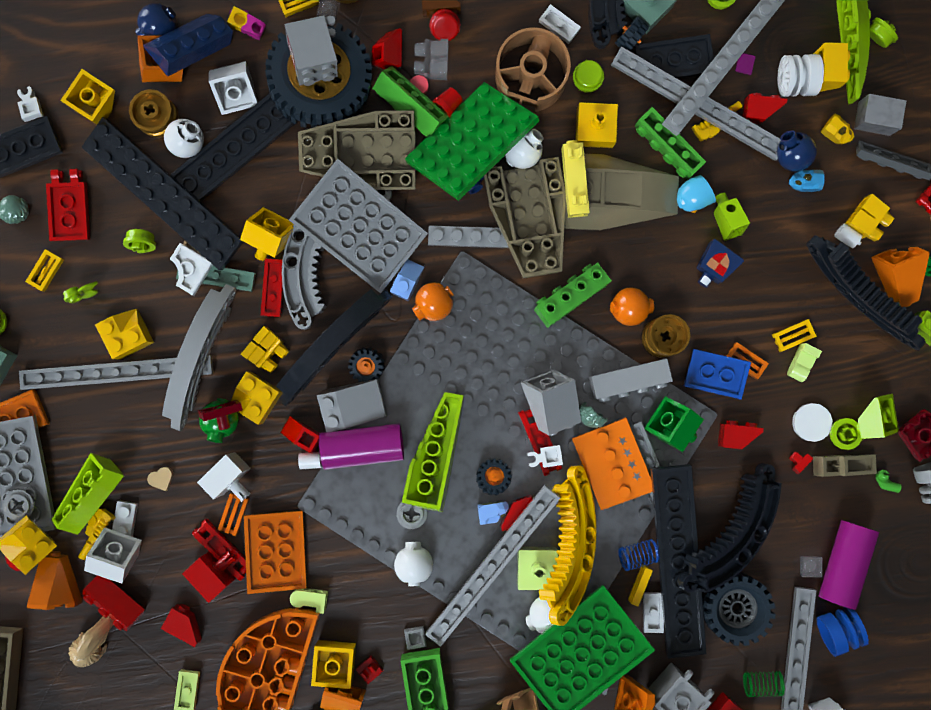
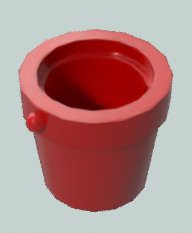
[432,87,463,118]

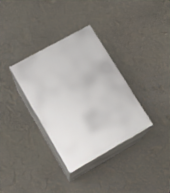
[854,94,906,136]

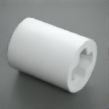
[834,223,863,249]
[298,452,322,469]

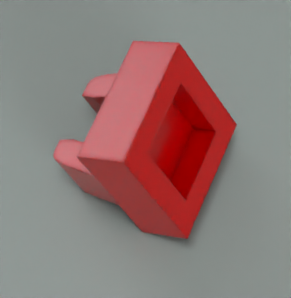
[789,451,813,474]
[356,655,383,684]

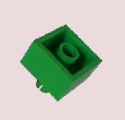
[644,396,704,452]

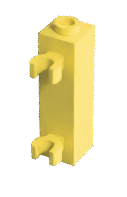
[561,140,590,218]

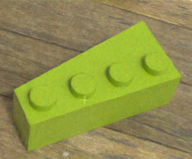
[51,453,124,535]

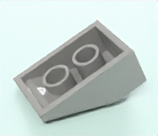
[317,379,387,432]

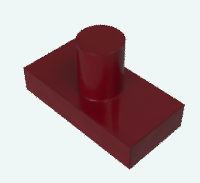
[198,400,243,430]

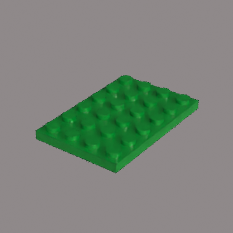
[405,82,539,201]
[510,585,655,710]

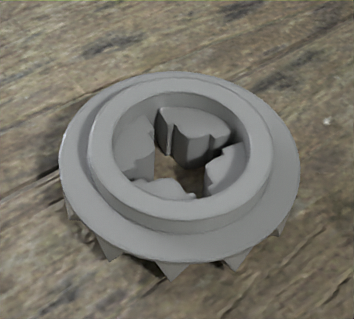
[3,490,36,521]
[396,502,427,529]

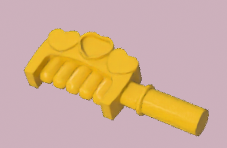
[692,101,742,141]
[78,508,116,560]

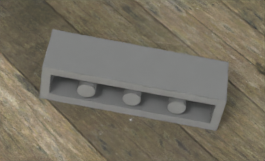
[589,359,673,402]

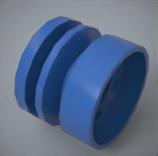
[816,607,869,657]

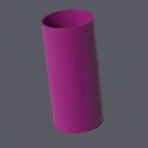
[319,423,404,470]
[818,520,879,610]

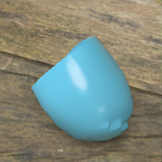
[677,175,716,213]

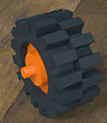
[615,16,650,50]
[348,347,385,382]
[476,459,512,495]

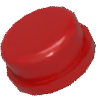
[429,9,461,42]

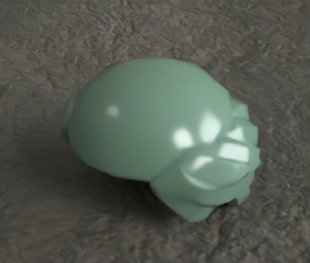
[0,195,29,224]
[579,402,608,428]

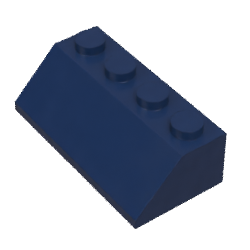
[143,14,233,77]

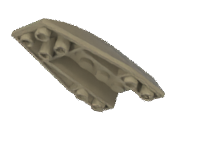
[298,111,416,190]
[564,154,679,230]
[484,157,566,278]

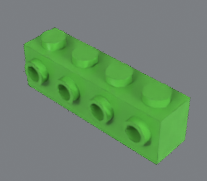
[372,66,449,137]
[635,107,706,180]
[534,263,611,328]

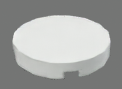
[792,403,833,442]

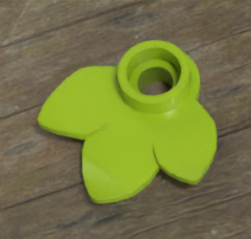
[63,281,98,303]

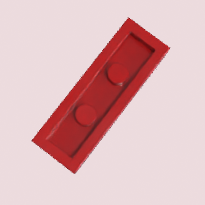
[261,259,283,317]

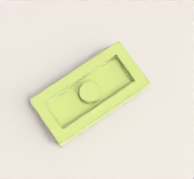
[174,669,200,710]

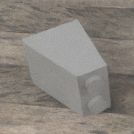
[521,370,581,436]

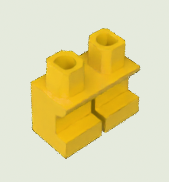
[845,194,895,241]
[240,326,289,373]

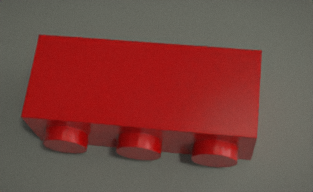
[83,575,145,632]

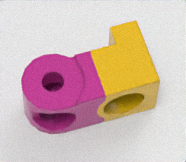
[227,6,266,40]

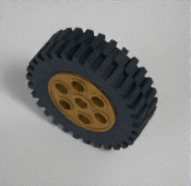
[265,23,372,128]

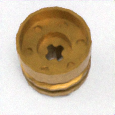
[642,314,690,358]

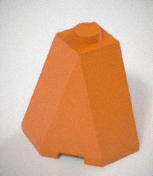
[871,247,929,307]
[27,551,82,610]

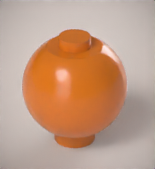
[412,283,454,321]
[610,288,654,326]

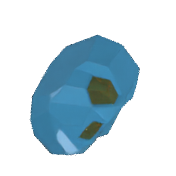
[789,170,824,192]

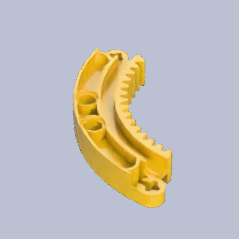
[539,466,596,626]

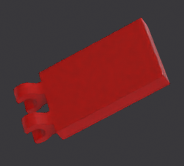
[46,169,90,241]

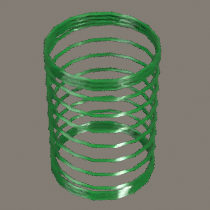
[743,671,785,697]

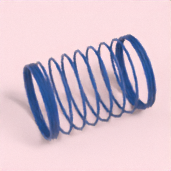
[618,539,659,571]

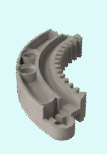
[282,225,327,330]
[162,284,236,431]

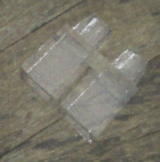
[414,39,449,81]

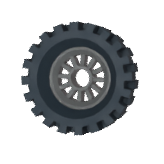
[702,572,776,646]

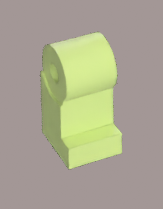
[787,343,822,382]
[290,588,328,614]

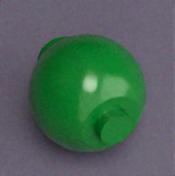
[199,398,239,443]

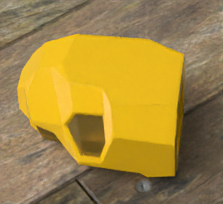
[821,114,854,145]

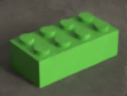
[401,648,450,710]

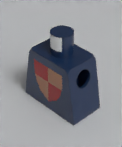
[697,239,744,288]

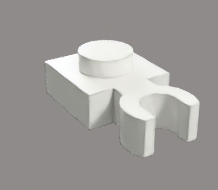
[17,86,43,122]
[527,445,563,468]

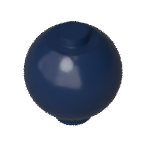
[135,3,177,36]
[777,130,817,172]

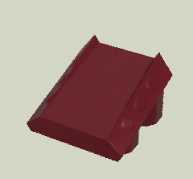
[898,408,931,462]

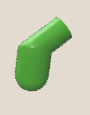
[875,470,901,493]

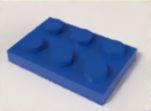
[684,349,751,400]

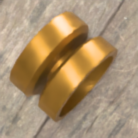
[129,89,179,138]

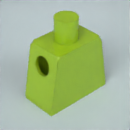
[714,192,750,242]

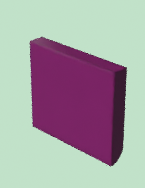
[735,53,755,75]

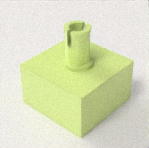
[517,547,558,590]

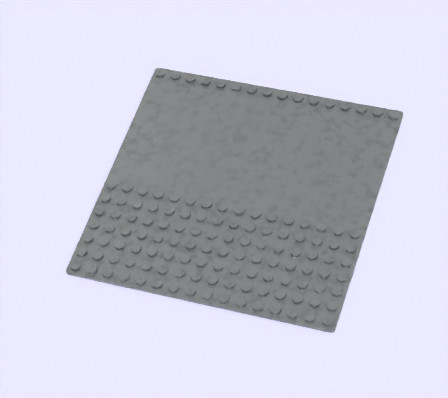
[298,252,717,651]

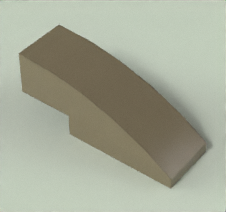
[813,454,877,477]

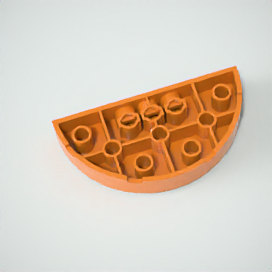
[216,607,320,710]

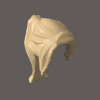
[68,616,113,667]

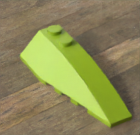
[836,0,871,104]
[402,392,464,512]

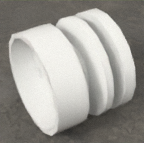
[777,54,824,97]

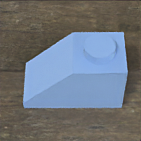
[390,259,425,301]

